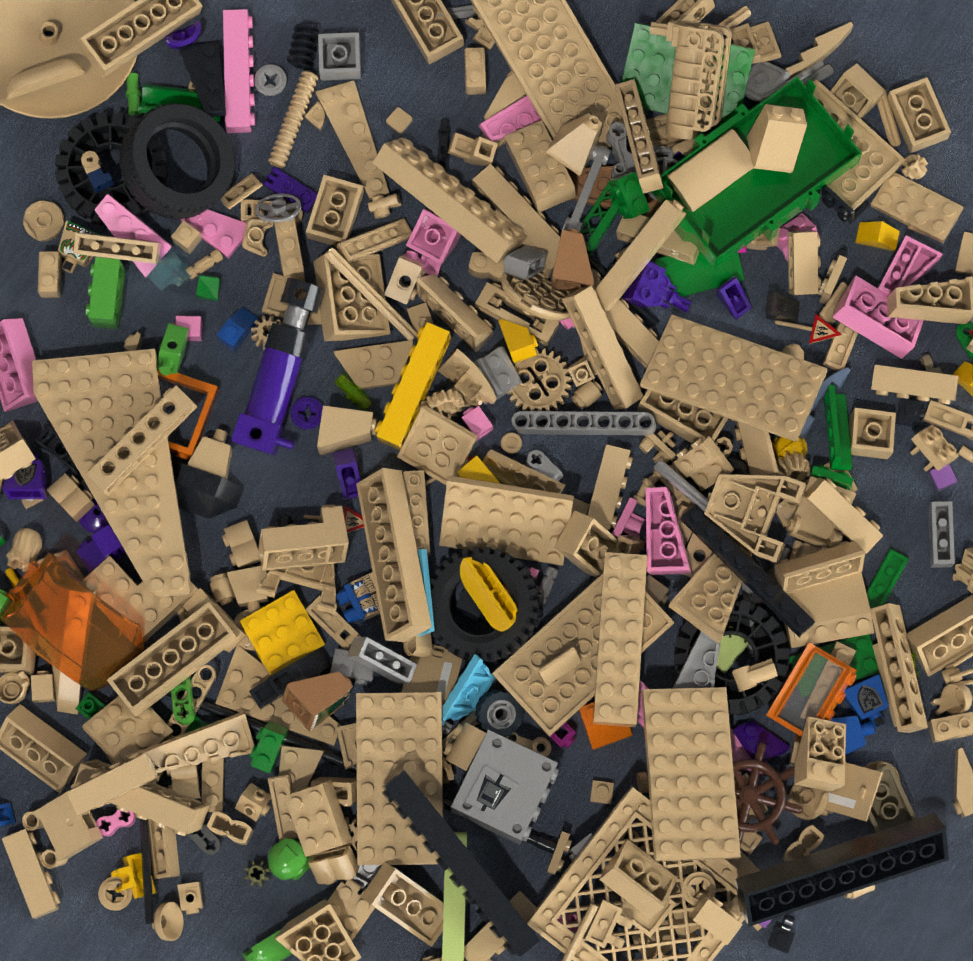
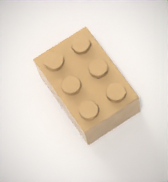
[887,77,951,153]
[306,175,364,246]
[554,510,618,578]
[284,779,352,857]

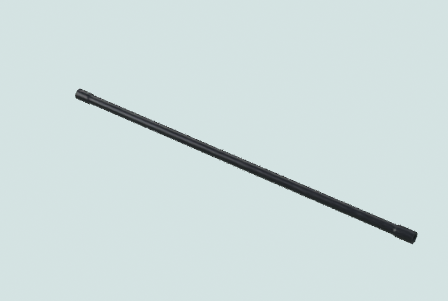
[166,690,558,854]

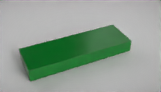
[866,548,909,609]

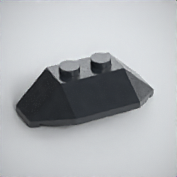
[172,462,244,519]

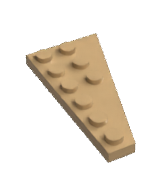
[669,535,753,644]
[215,645,341,746]

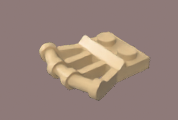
[633,462,695,513]

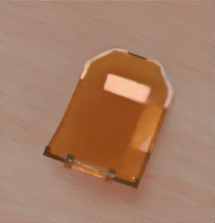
[1,553,145,691]

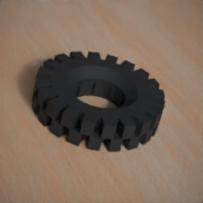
[55,112,169,225]
[674,600,789,716]

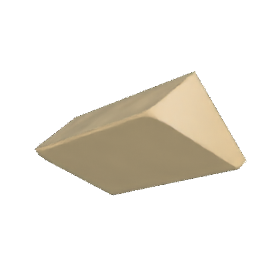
[220,173,263,210]
[819,282,848,326]
[538,647,581,685]

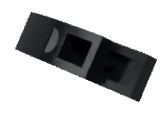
[249,649,332,710]

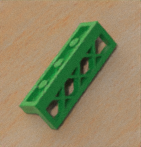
[139,84,222,122]
[579,179,620,256]
[823,385,852,470]

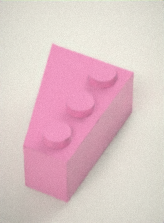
[878,235,943,295]

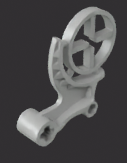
[606,122,678,201]

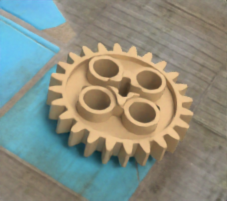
[507,348,572,411]

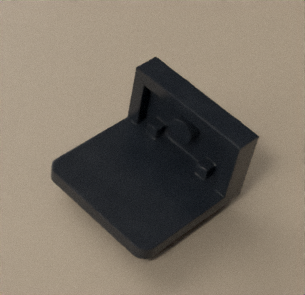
[821,185,868,224]

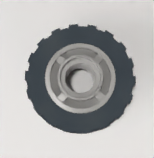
[475,689,524,737]

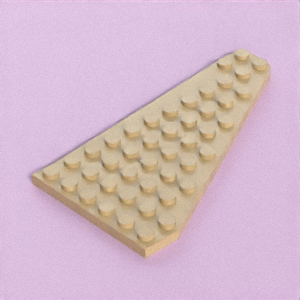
[32,349,191,597]

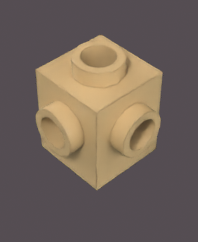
[235,783,271,822]

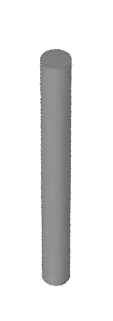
[763,60,824,100]

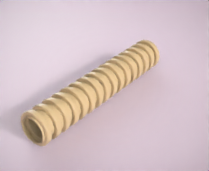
[268,71,319,168]

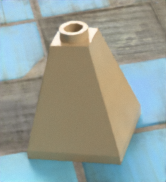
[546,113,602,176]

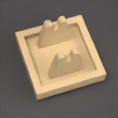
[910,424,959,472]

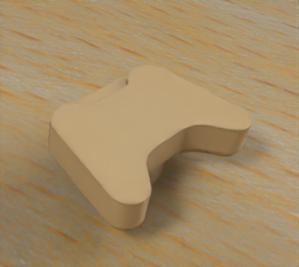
[242,218,274,257]

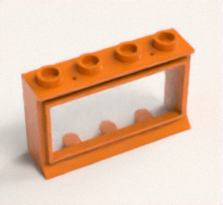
[766,642,857,737]

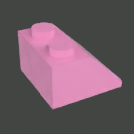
[406,208,461,265]

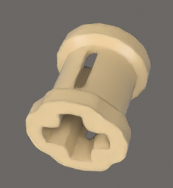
[715,437,733,458]

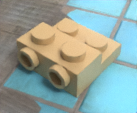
[674,436,734,491]

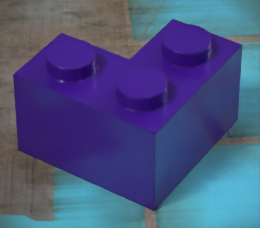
[76,525,126,573]

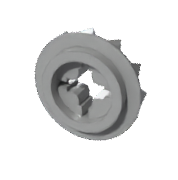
[254,64,287,96]

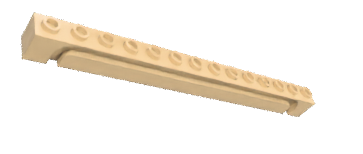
[472,164,659,369]

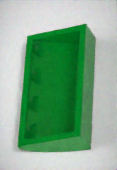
[654,252,744,297]

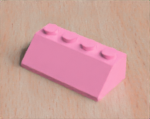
[833,276,924,359]
[0,318,38,412]

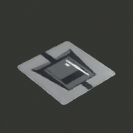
[466,766,518,820]

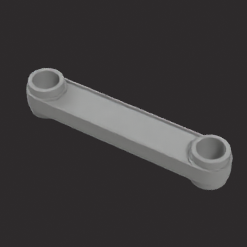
[562,145,611,232]

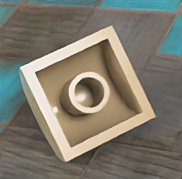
[443,722,486,771]

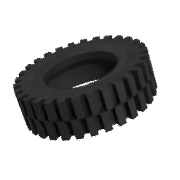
[430,547,543,665]

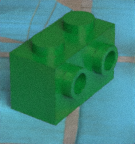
[609,172,650,219]
[250,721,289,773]

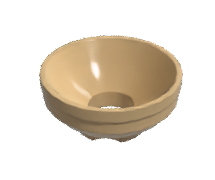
[152,902,184,941]

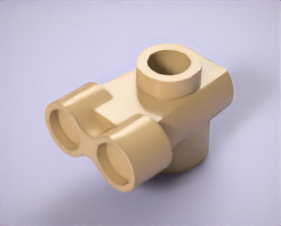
[368,193,402,219]

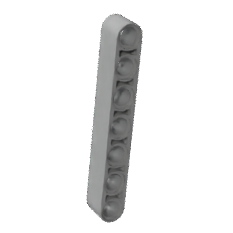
[511,411,657,435]

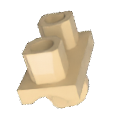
[639,431,676,464]

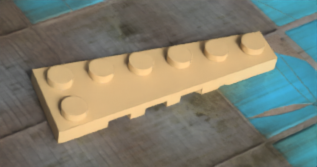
[316,80,389,200]
[125,712,254,773]

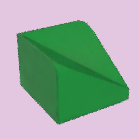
[196,275,221,301]

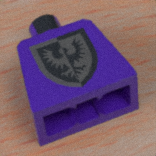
[3,452,47,500]

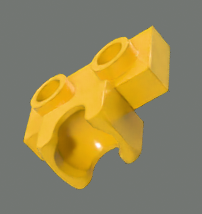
[111,853,156,899]

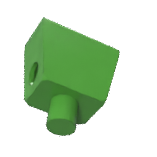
[157,323,189,375]

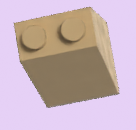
[747,104,807,173]
[317,406,378,455]

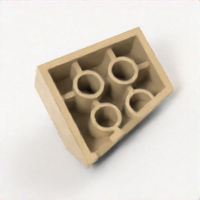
[275,900,361,961]

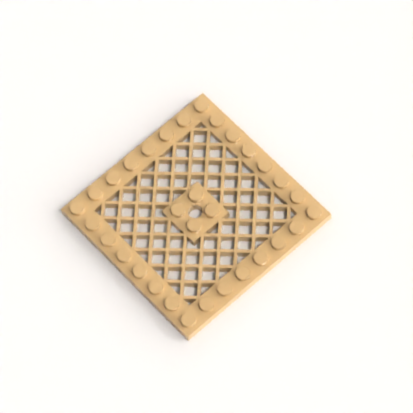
[526,786,745,961]

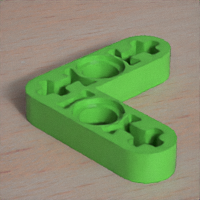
[171,676,195,725]

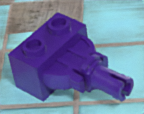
[623,261,692,313]

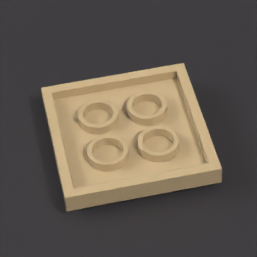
[397,405,478,486]
[82,696,173,765]

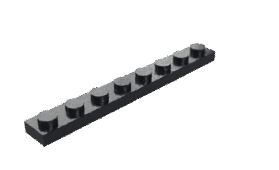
[680,504,815,638]

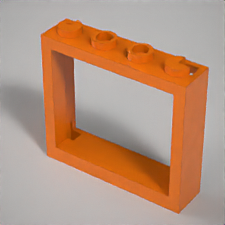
[158,370,219,460]

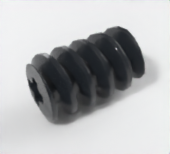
[287,24,319,70]

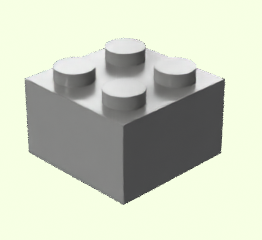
[318,33,361,81]

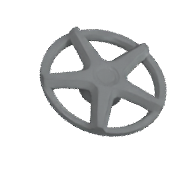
[255,193,302,223]

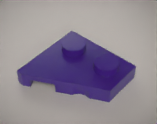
[733,721,790,762]

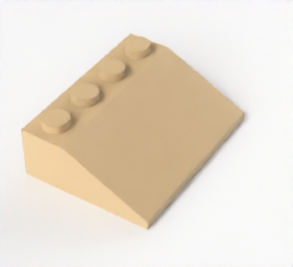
[314,254,390,341]
[416,274,493,353]
[0,420,35,480]
[777,572,874,648]

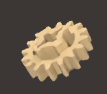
[419,389,465,419]

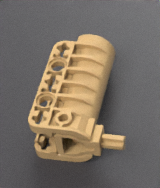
[649,20,732,140]

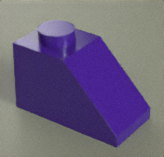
[333,448,361,500]

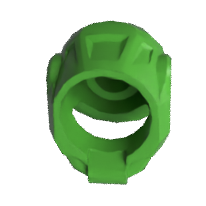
[268,838,311,880]

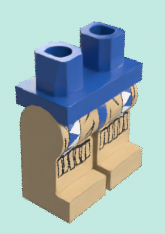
[336,572,380,623]

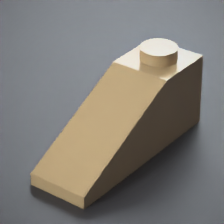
[484,71,526,121]
[953,748,973,818]

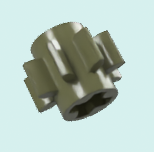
[244,861,270,887]

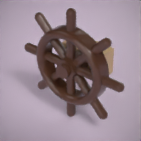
[732,742,803,846]

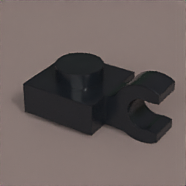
[767,914,795,954]

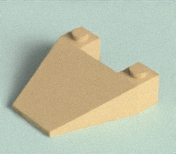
[704,474,807,564]

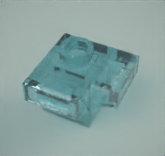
[147,253,191,291]

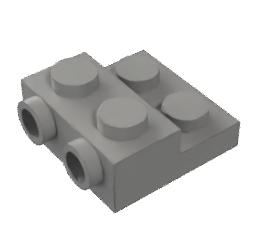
[474,346,522,404]

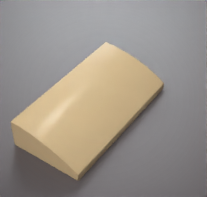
[667,129,753,212]

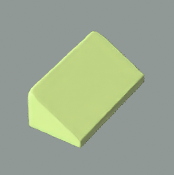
[716,626,749,674]

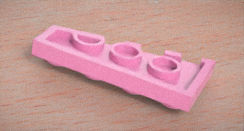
[94,193,172,278]

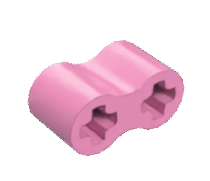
[96,810,136,837]

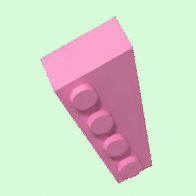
[646,487,692,575]

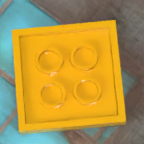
[239,590,325,676]

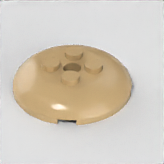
[501,273,572,321]

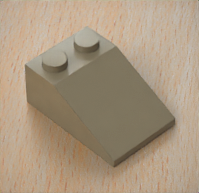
[867,763,917,833]

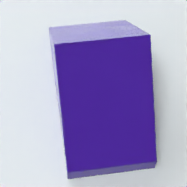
[716,276,752,319]

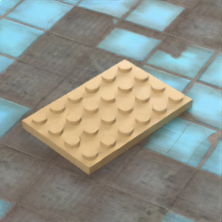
[813,79,906,210]
[439,476,574,565]

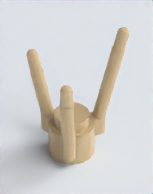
[941,650,973,686]

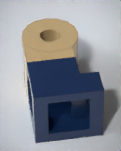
[81,151,115,193]

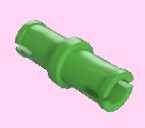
[125,73,142,116]

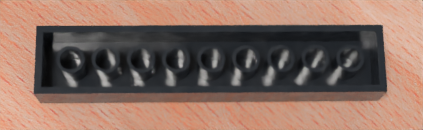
[382,770,540,957]
[735,813,949,927]

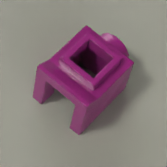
[543,722,576,749]

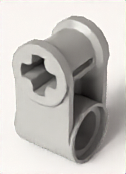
[526,450,564,481]

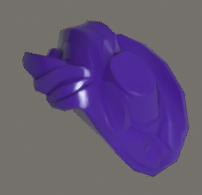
[165,20,202,49]

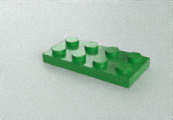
[789,634,880,698]

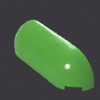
[242,929,292,961]

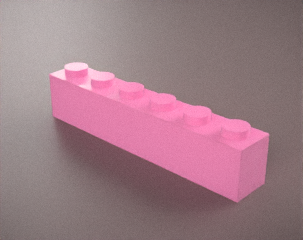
[223,9,255,133]

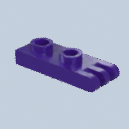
[262,167,317,213]

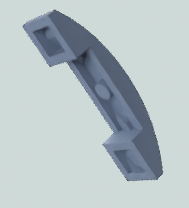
[799,367,851,439]

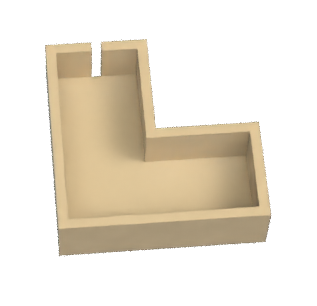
[78,556,199,648]

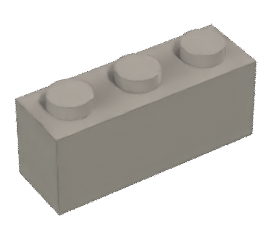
[928,501,955,568]
[347,637,417,684]

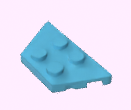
[442,654,495,726]

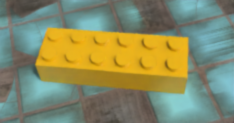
[375,322,452,450]

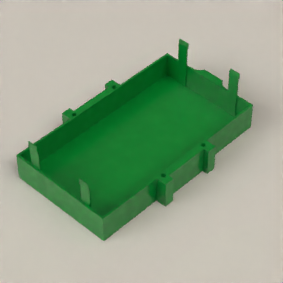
[651,76,862,269]

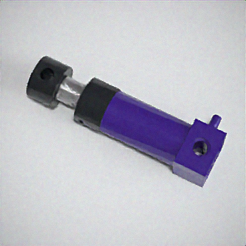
[231,278,325,456]

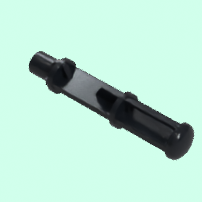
[437,119,450,173]

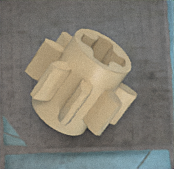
[902,154,928,180]

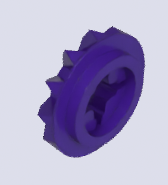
[291,397,323,430]

